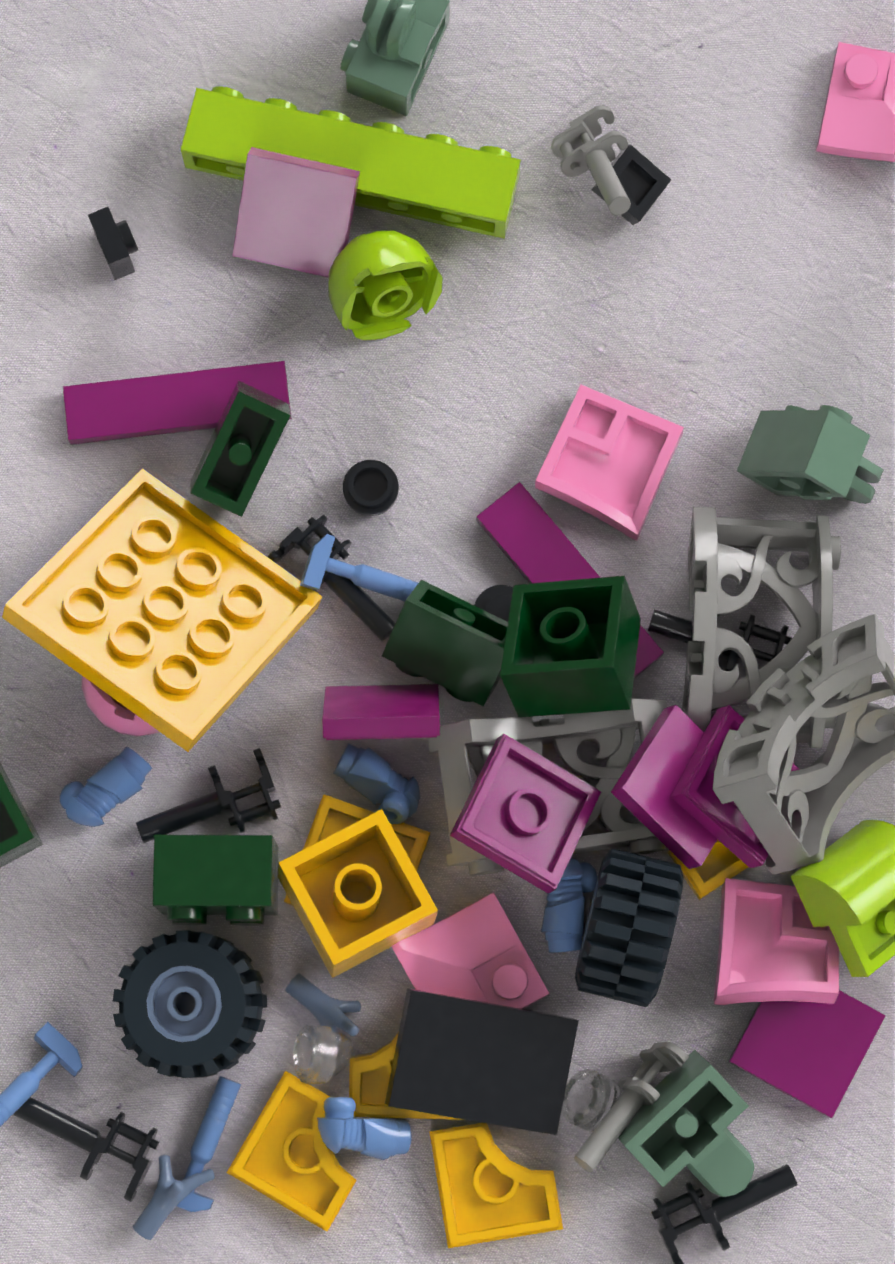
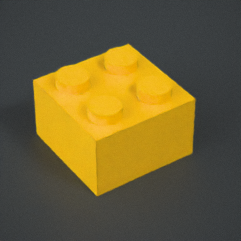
[278,809,438,978]

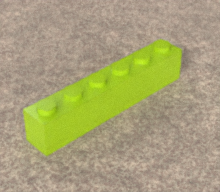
[181,86,521,239]

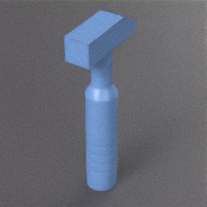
[300,534,418,602]
[0,1022,83,1127]
[177,1076,241,1212]

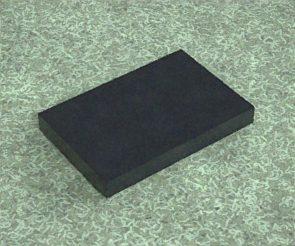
[385,988,579,1135]

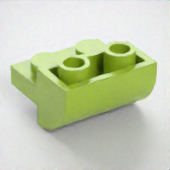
[791,820,895,977]

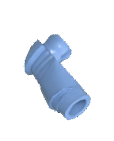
[333,743,420,824]
[60,747,152,827]
[541,858,597,953]
[317,1097,411,1160]

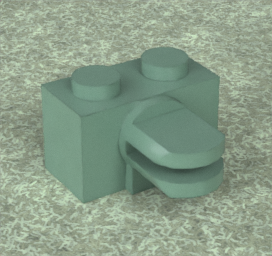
[340,0,450,116]
[737,405,884,504]
[618,1050,755,1197]

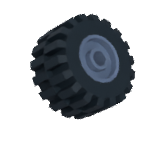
[575,848,683,1007]
[112,930,267,1078]

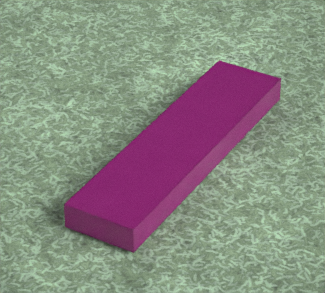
[63,361,292,445]
[476,482,664,679]

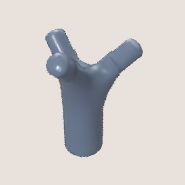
[285,973,361,1049]
[132,1155,215,1240]

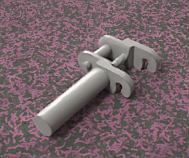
[551,105,631,215]
[574,1042,689,1172]

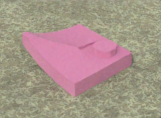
[816,42,895,162]
[535,385,684,540]
[714,878,839,1005]
[391,892,550,1009]

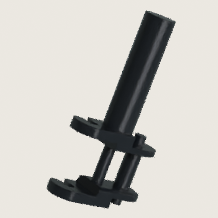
[268,515,396,641]
[648,609,792,671]
[136,748,281,843]
[14,1097,159,1202]
[651,1164,798,1264]

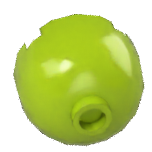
[328,230,443,340]

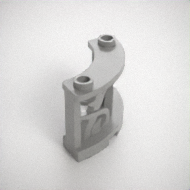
[682,506,841,749]
[713,614,895,874]
[427,699,667,876]

